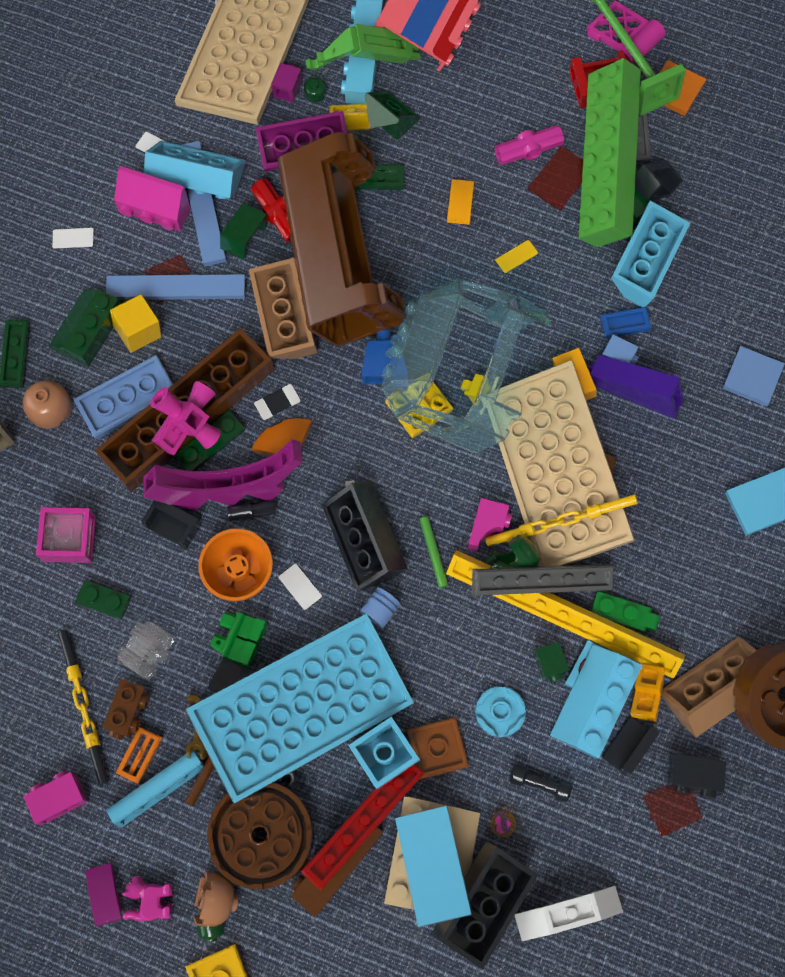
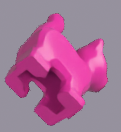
[122,876,173,921]

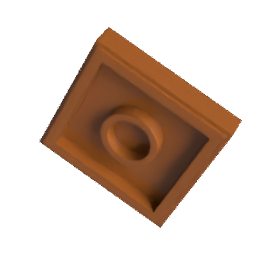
[407,717,469,780]

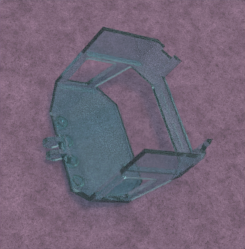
[381,278,551,454]

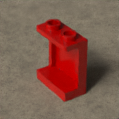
[569,50,630,109]

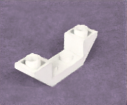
[515,886,623,941]

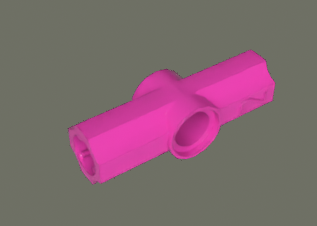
[494,125,564,166]

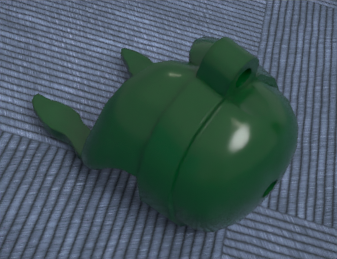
[482,535,541,568]

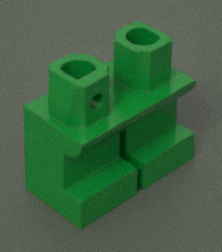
[210,612,268,669]

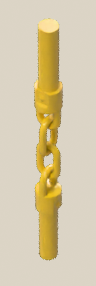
[485,494,638,547]

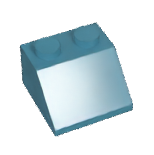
[348,717,420,789]

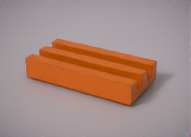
[116,727,163,785]

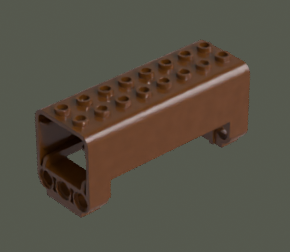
[277,132,406,346]

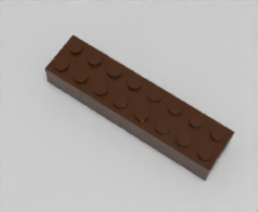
[95,328,274,493]

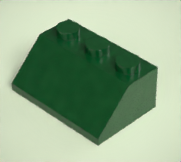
[48,289,121,367]

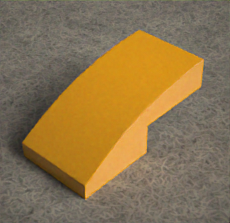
[447,179,474,225]
[630,664,665,722]

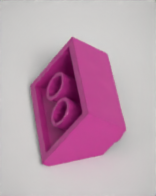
[114,166,191,231]

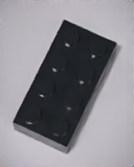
[430,842,538,969]

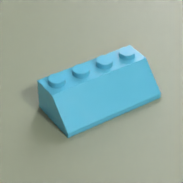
[144,141,246,199]
[611,201,690,307]
[550,645,643,759]

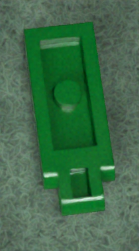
[591,591,660,633]

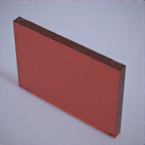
[527,146,583,211]

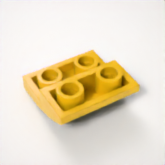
[385,373,454,438]

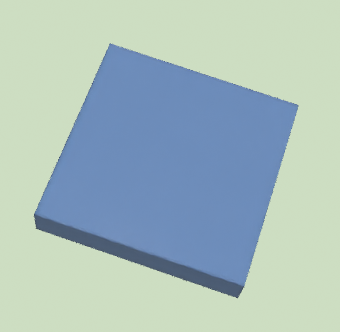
[722,346,785,407]

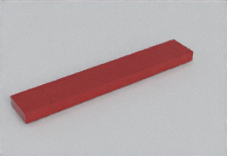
[301,764,424,891]

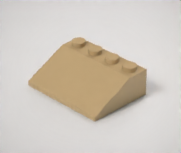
[384,796,480,910]

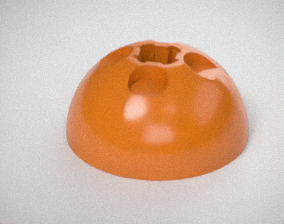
[198,529,273,601]

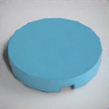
[475,687,526,738]

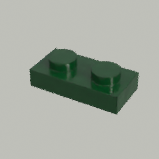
[75,580,131,620]

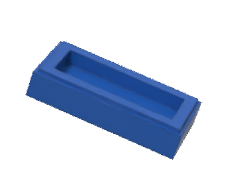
[600,307,651,339]

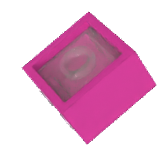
[36,507,96,563]

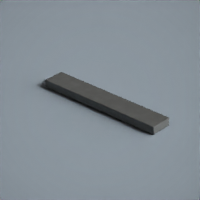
[472,564,614,596]

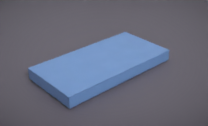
[73,355,173,440]

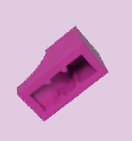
[468,498,512,552]

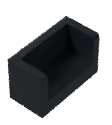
[635,161,683,201]
[141,500,201,550]

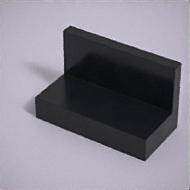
[602,717,660,776]

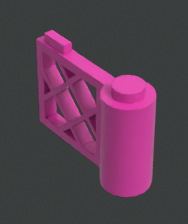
[587,0,666,65]

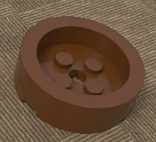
[733,641,785,750]
[207,783,314,890]

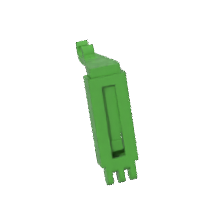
[306,24,421,70]

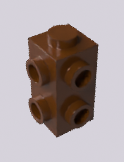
[102,679,150,740]

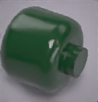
[304,77,326,102]
[197,916,224,942]

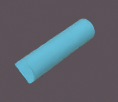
[107,750,204,828]

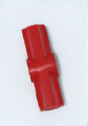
[251,179,291,243]

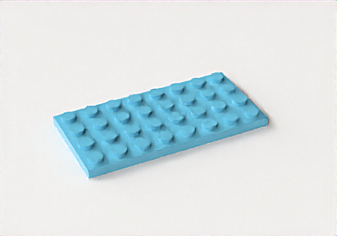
[185,613,414,803]

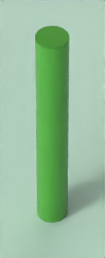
[419,516,448,588]

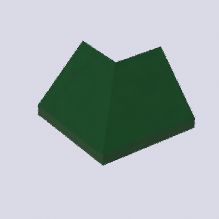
[365,91,421,140]

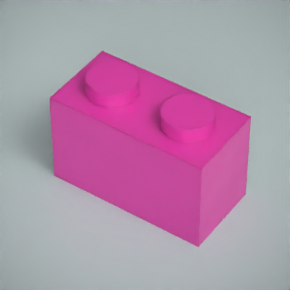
[23,771,89,826]

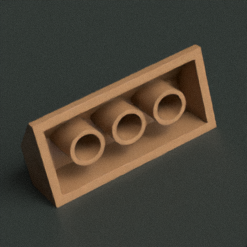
[249,258,318,359]
[661,637,757,737]

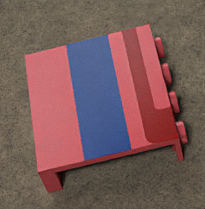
[374,0,481,72]

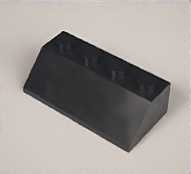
[322,481,408,592]

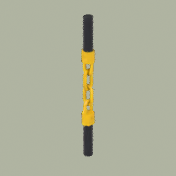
[58,630,108,785]

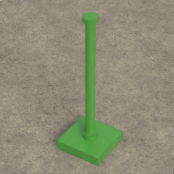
[591,0,686,116]

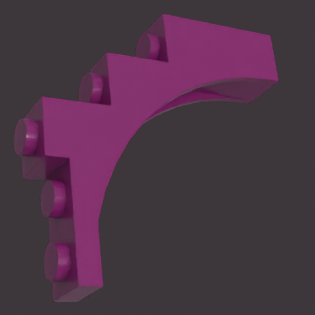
[143,439,303,511]

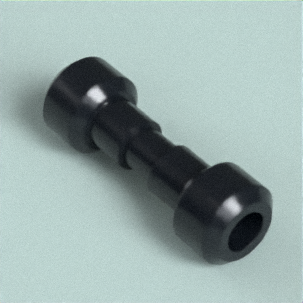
[509,764,573,802]

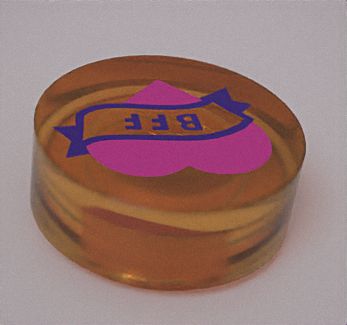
[490,811,516,838]

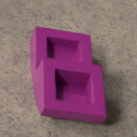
[85,863,122,927]

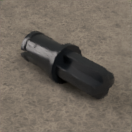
[227,500,276,522]

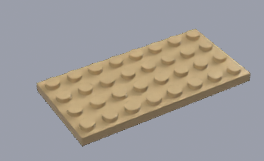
[174,0,309,125]
[483,360,635,567]

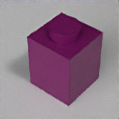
[271,63,302,103]

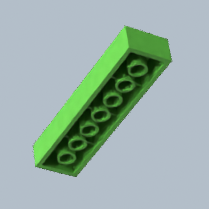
[579,58,641,248]

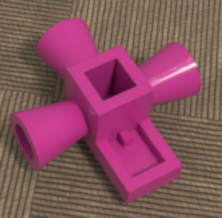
[151,381,221,455]

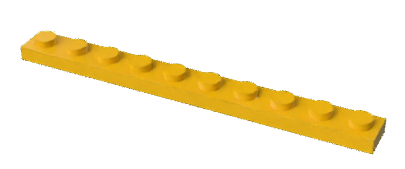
[446,550,685,679]

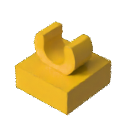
[461,374,491,407]

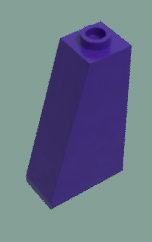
[589,355,684,419]

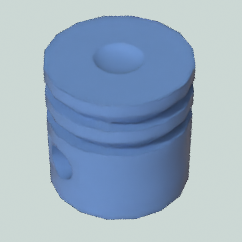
[360,587,401,629]

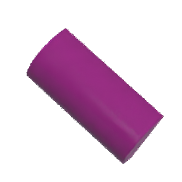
[255,111,348,172]

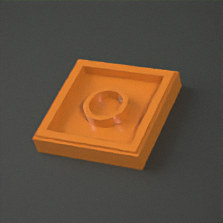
[660,60,706,116]

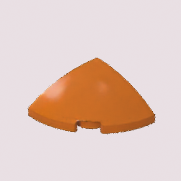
[252,418,312,456]

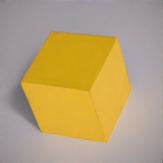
[110,294,161,353]

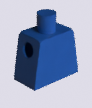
[362,330,407,385]

